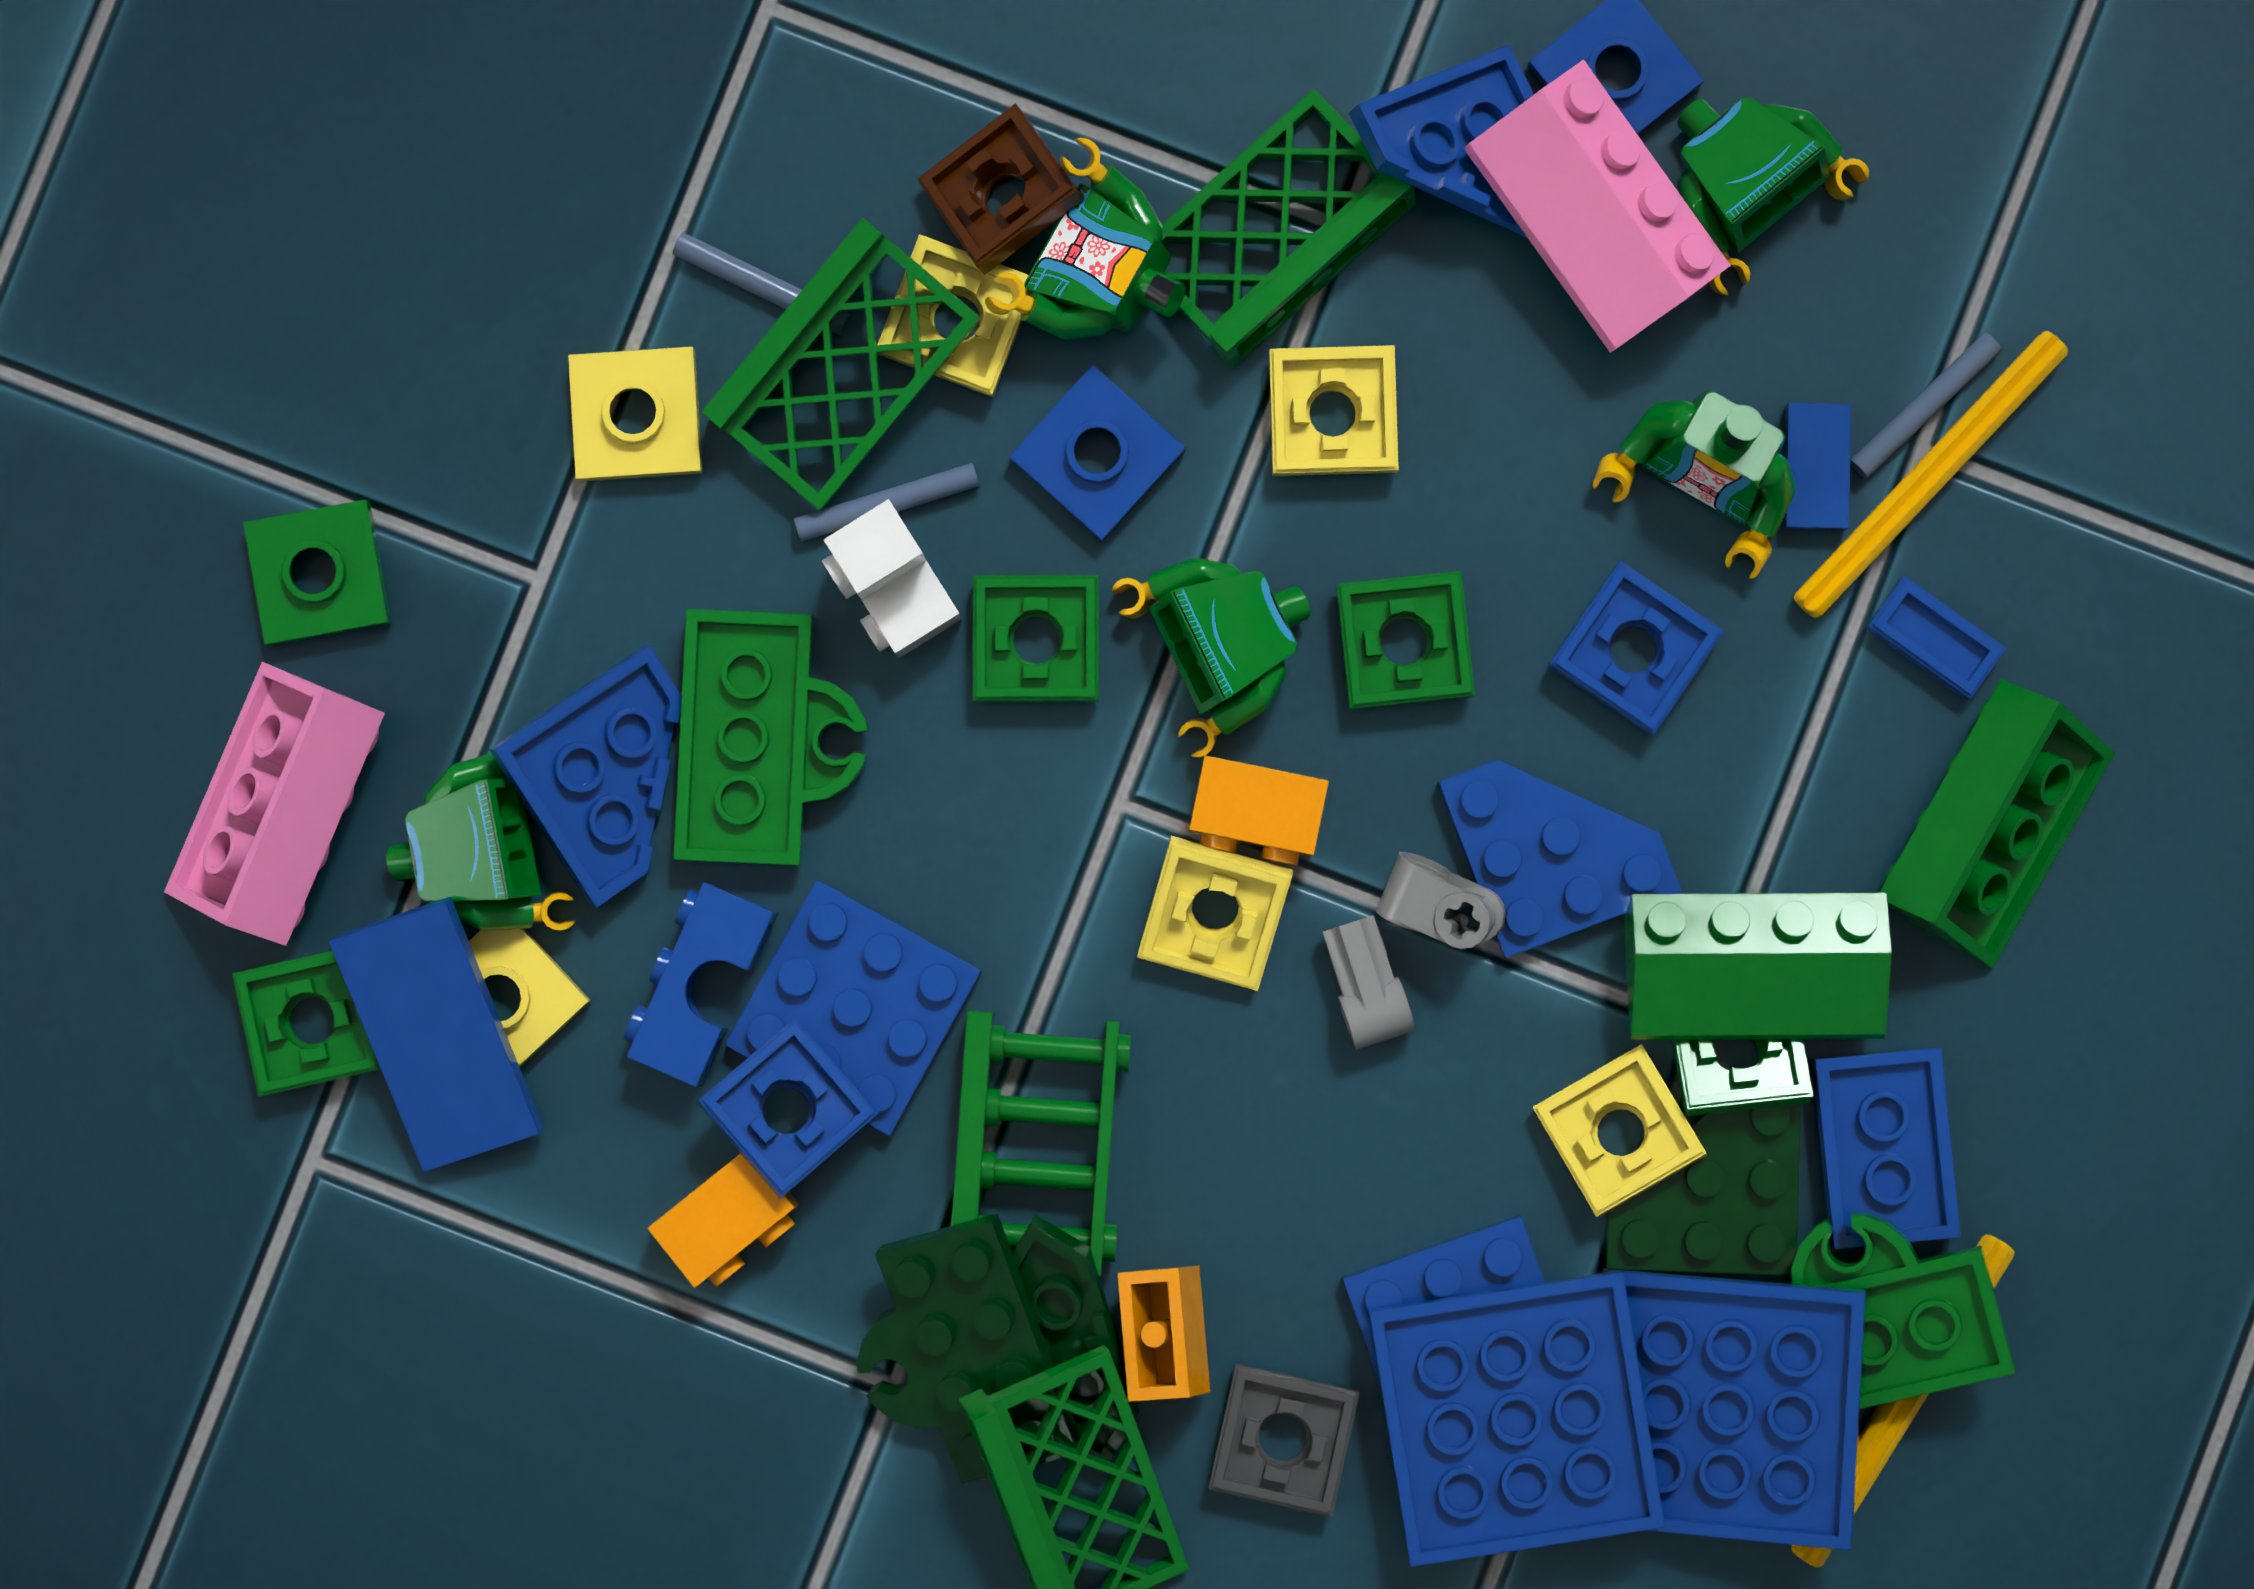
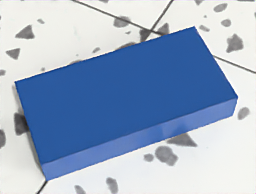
[1783,402,1851,531]
[1865,575,2007,701]

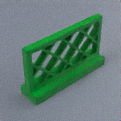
[1161,89,1416,370]
[701,217,982,511]
[958,1345,1190,1589]

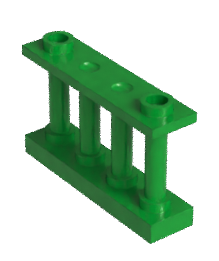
[951,1010,1131,1277]

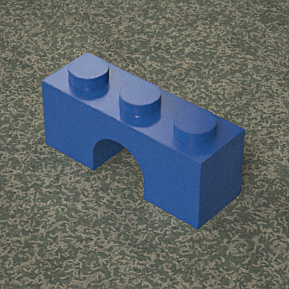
[623,882,779,1087]

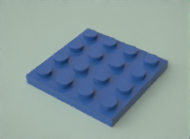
[1608,1269,1866,1550]
[1369,1270,1665,1567]

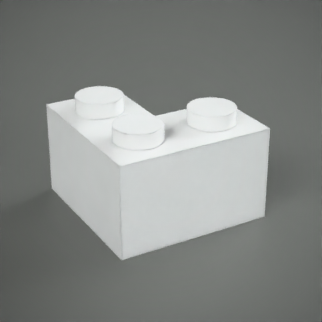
[822,499,962,658]

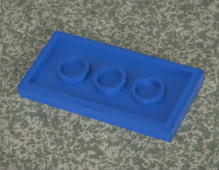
[329,896,544,1172]

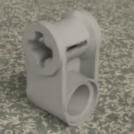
[1376,852,1506,949]

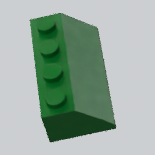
[1879,679,2116,969]
[1623,893,1892,1040]

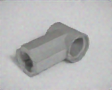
[1322,915,1416,1050]

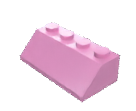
[1464,59,1731,353]
[164,662,385,946]

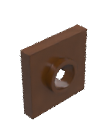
[917,103,1084,275]

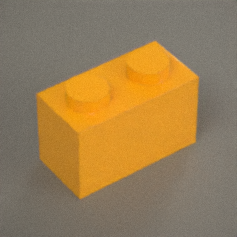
[1189,755,1329,866]
[647,1153,800,1288]
[1117,1265,1210,1402]

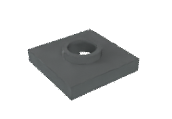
[1208,1362,1360,1517]

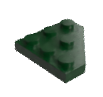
[1604,1104,1801,1276]
[1012,1214,1139,1461]

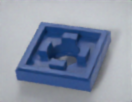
[1527,0,1704,135]
[1009,365,1186,542]
[1548,560,1724,736]
[697,1018,878,1199]

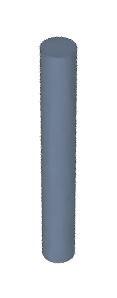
[672,232,851,336]
[1850,333,2002,479]
[794,462,980,542]

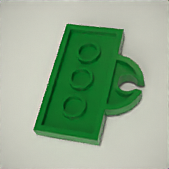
[673,609,869,866]
[1791,1212,2016,1409]

